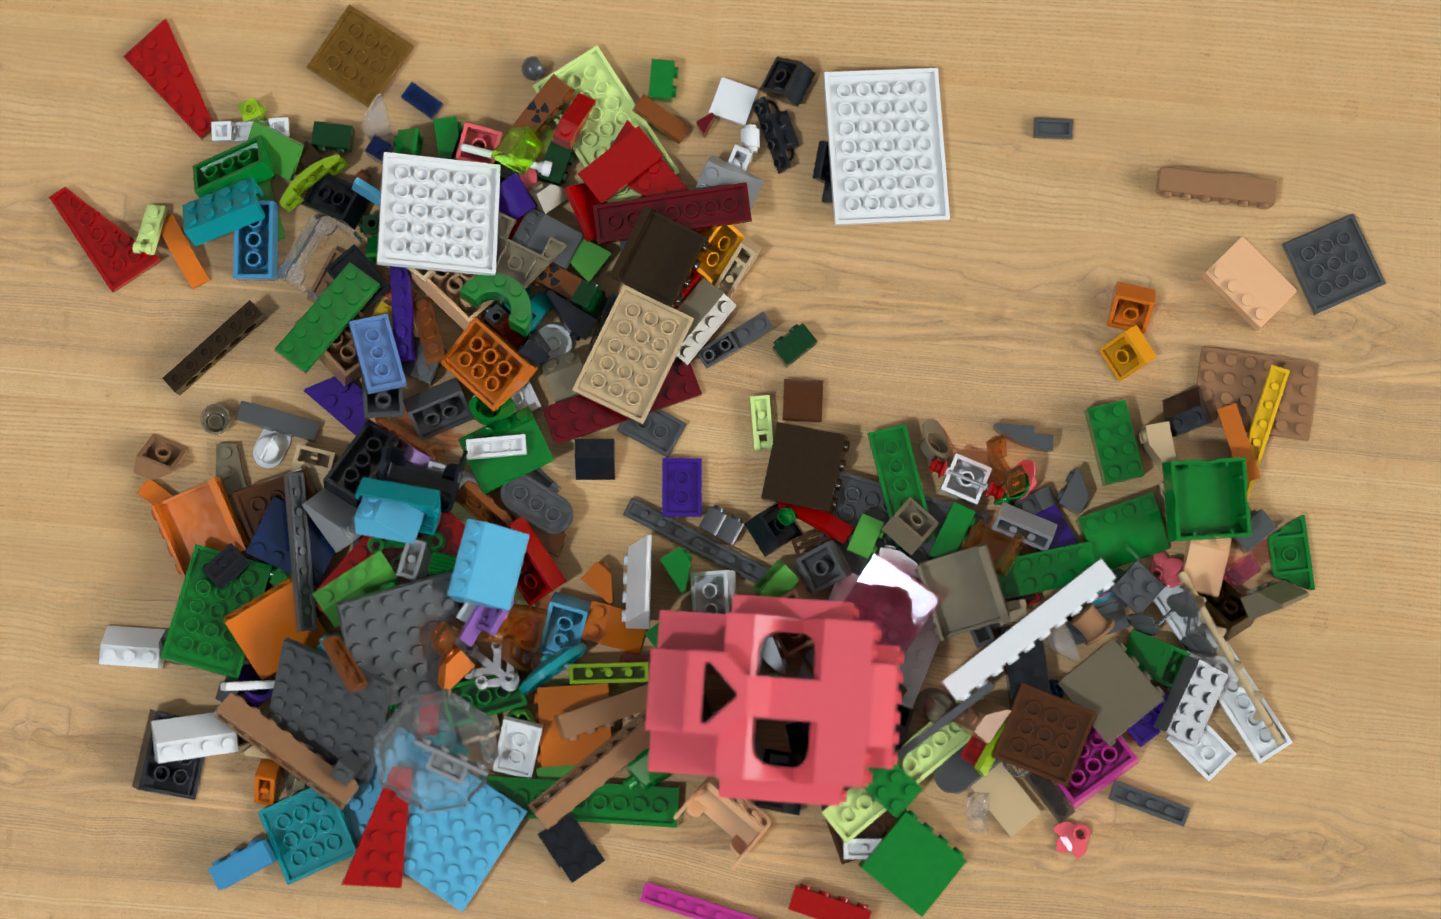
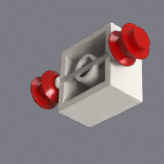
[928,453,1005,506]

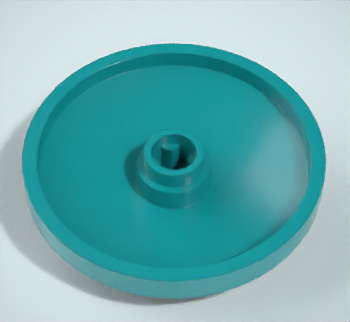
[519,642,589,695]

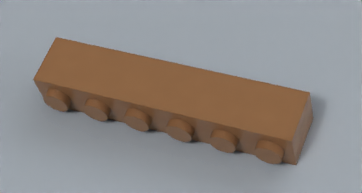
[1155,167,1277,210]
[553,683,649,741]

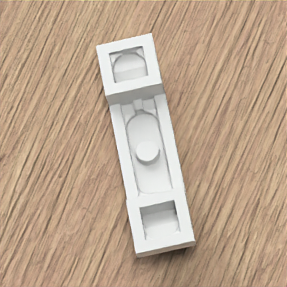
[211,117,289,143]

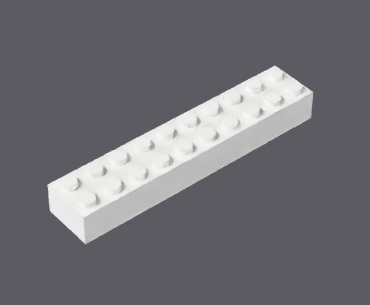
[941,559,1116,702]

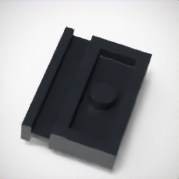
[201,543,251,591]

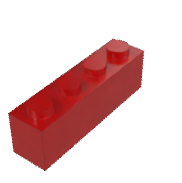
[788,883,872,919]

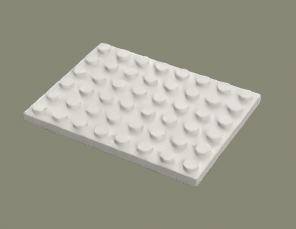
[823,68,950,226]

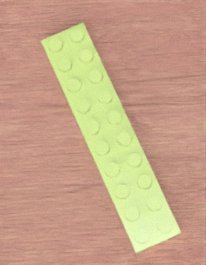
[821,688,982,844]

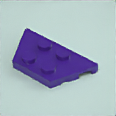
[304,376,368,436]

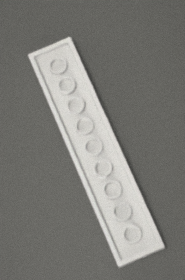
[1153,585,1293,764]

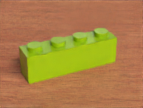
[569,662,649,684]

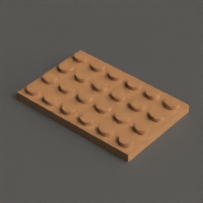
[1196,347,1319,441]

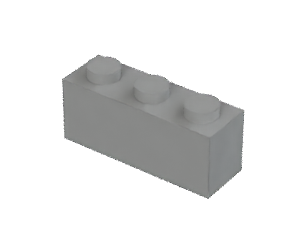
[992,502,1058,551]

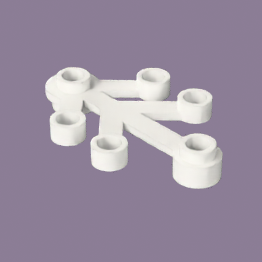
[464,640,520,691]

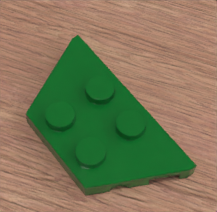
[1267,515,1315,590]

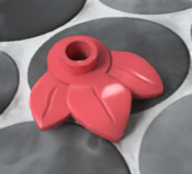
[1149,551,1183,588]
[1053,821,1090,859]

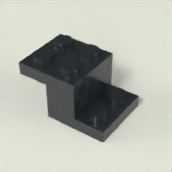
[538,812,605,883]

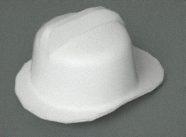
[253,429,291,468]

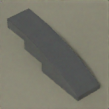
[236,401,320,442]

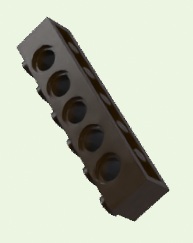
[162,300,267,395]

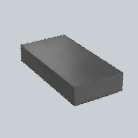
[1033,118,1073,140]

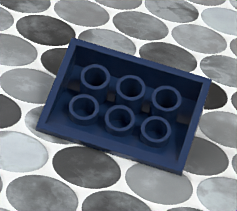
[246,496,335,587]

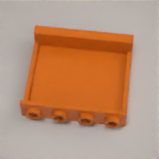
[151,476,249,577]
[223,576,328,680]
[534,683,612,767]

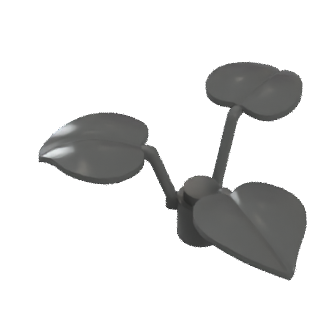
[1127,590,1215,657]

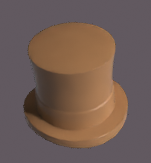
[1070,603,1115,646]

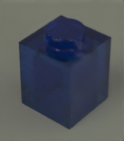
[365,135,394,164]

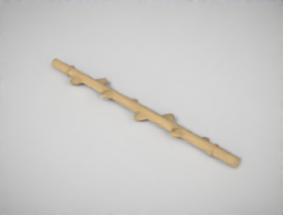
[1177,570,1284,746]

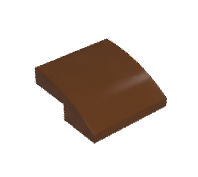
[783,379,823,422]

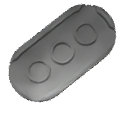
[500,475,573,534]
[934,742,1001,794]

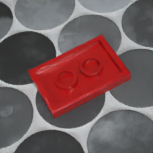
[564,183,601,242]

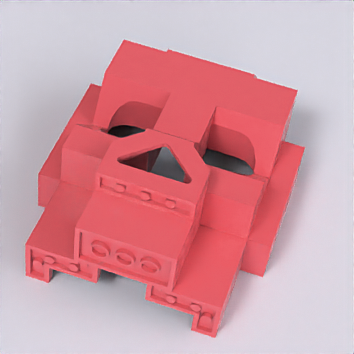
[645,595,905,806]

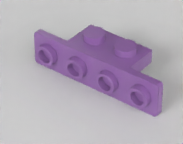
[458,601,515,646]

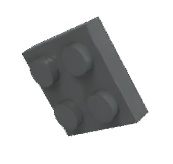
[1109,560,1165,614]

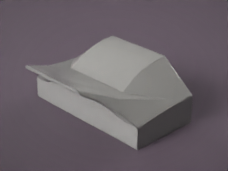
[396,539,432,581]

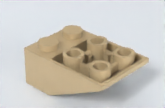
[291,444,339,493]

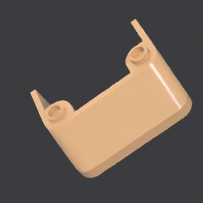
[673,776,771,870]

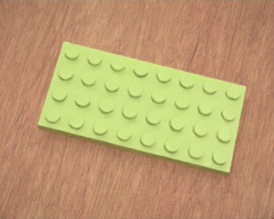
[532,46,680,203]

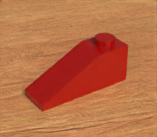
[553,93,596,151]

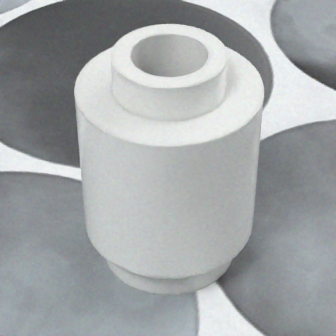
[741,125,760,154]

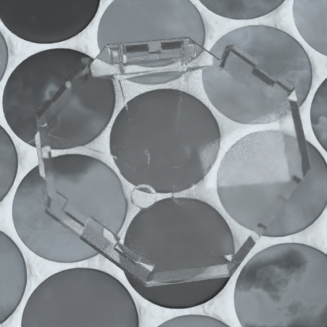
[373,689,499,814]

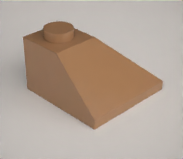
[134,433,189,480]

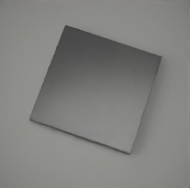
[1282,214,1386,315]

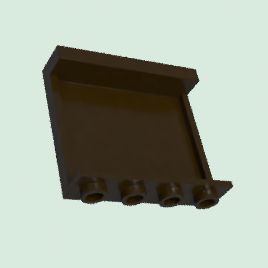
[609,206,710,308]
[761,422,850,514]

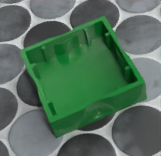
[1162,457,1252,542]

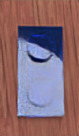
[401,82,443,120]

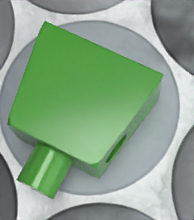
[570,239,612,283]

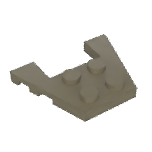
[496,212,567,289]

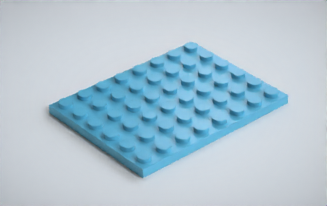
[342,724,528,912]

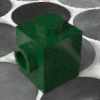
[359,214,380,238]

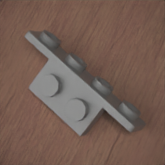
[413,736,490,785]

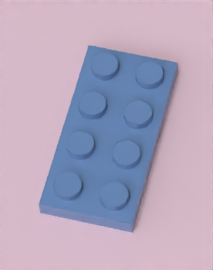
[349,314,406,394]

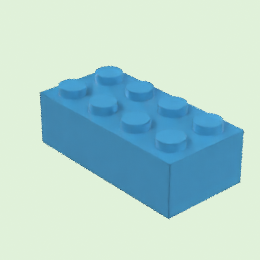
[233,201,279,281]

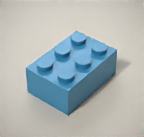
[208,837,277,890]

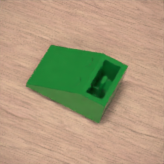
[1125,629,1191,689]

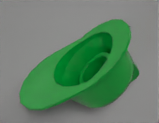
[469,396,516,425]

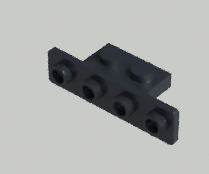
[753,96,800,174]
[812,141,833,203]

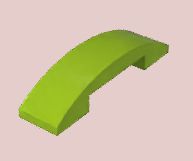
[279,155,349,212]

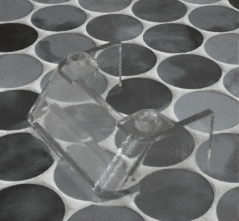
[277,214,363,301]

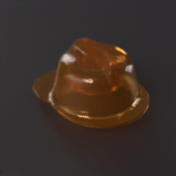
[431,621,463,667]

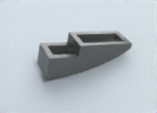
[993,424,1054,452]

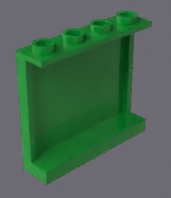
[858,810,967,917]

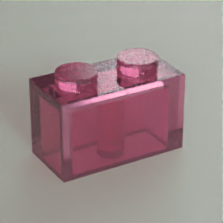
[1225,554,1262,586]

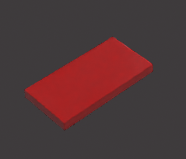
[578,126,663,204]

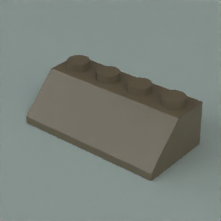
[676,277,737,365]

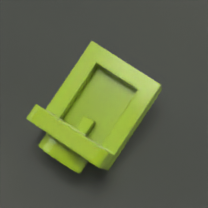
[237,97,267,123]

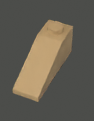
[714,238,763,298]

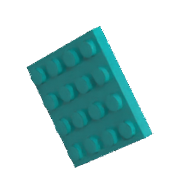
[258,788,357,885]

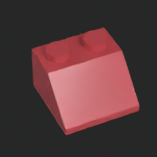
[455,122,503,164]

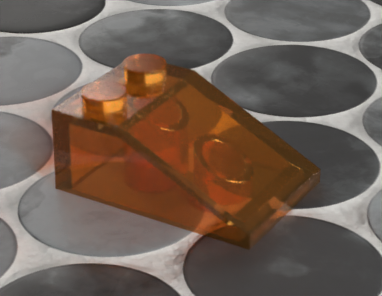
[480,604,548,653]

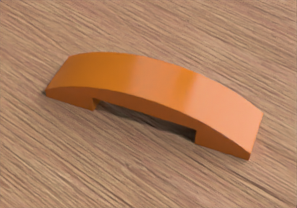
[161,214,210,290]

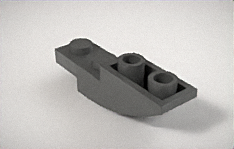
[697,311,774,369]

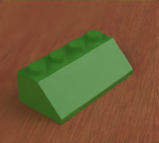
[313,551,402,628]

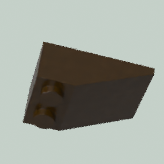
[1197,579,1254,642]

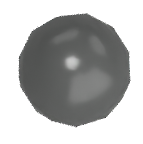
[522,56,545,81]

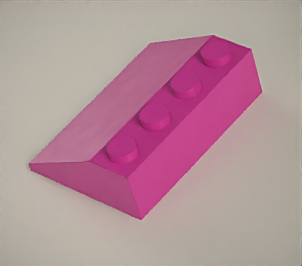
[1054,726,1138,810]

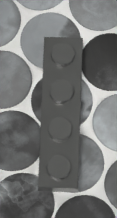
[1108,780,1190,827]

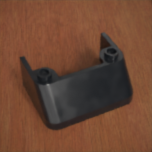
[377,430,468,513]

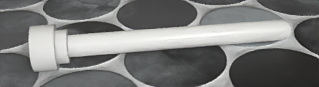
[460,144,552,177]

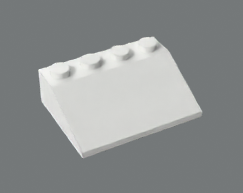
[622,535,652,629]

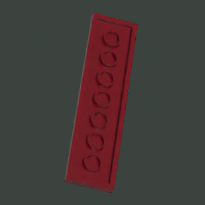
[593,182,752,244]
[542,361,702,446]

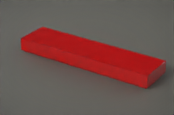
[778,503,855,544]

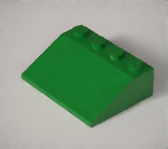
[458,405,554,494]
[1076,492,1170,570]

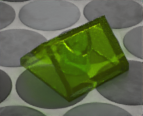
[491,126,544,176]

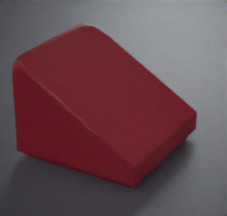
[696,112,715,138]

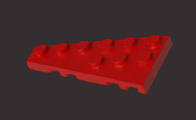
[123,18,214,140]
[610,119,690,197]
[49,187,162,293]
[341,766,412,888]

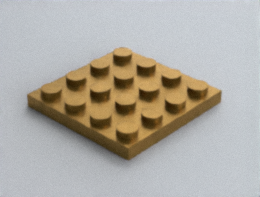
[307,4,414,109]

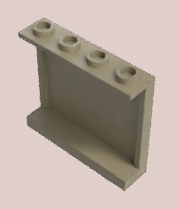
[915,543,1011,641]
[1058,638,1166,747]

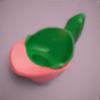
[994,460,1037,505]

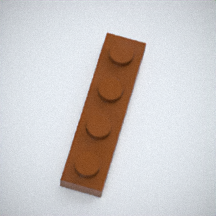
[413,297,446,364]

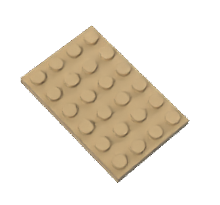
[572,285,694,424]

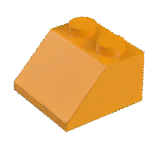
[1098,325,1157,382]

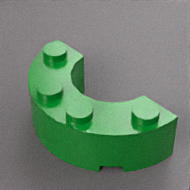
[459,273,533,337]

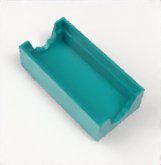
[182,177,265,246]
[356,477,441,535]

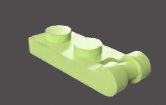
[133,204,168,255]
[750,395,773,451]

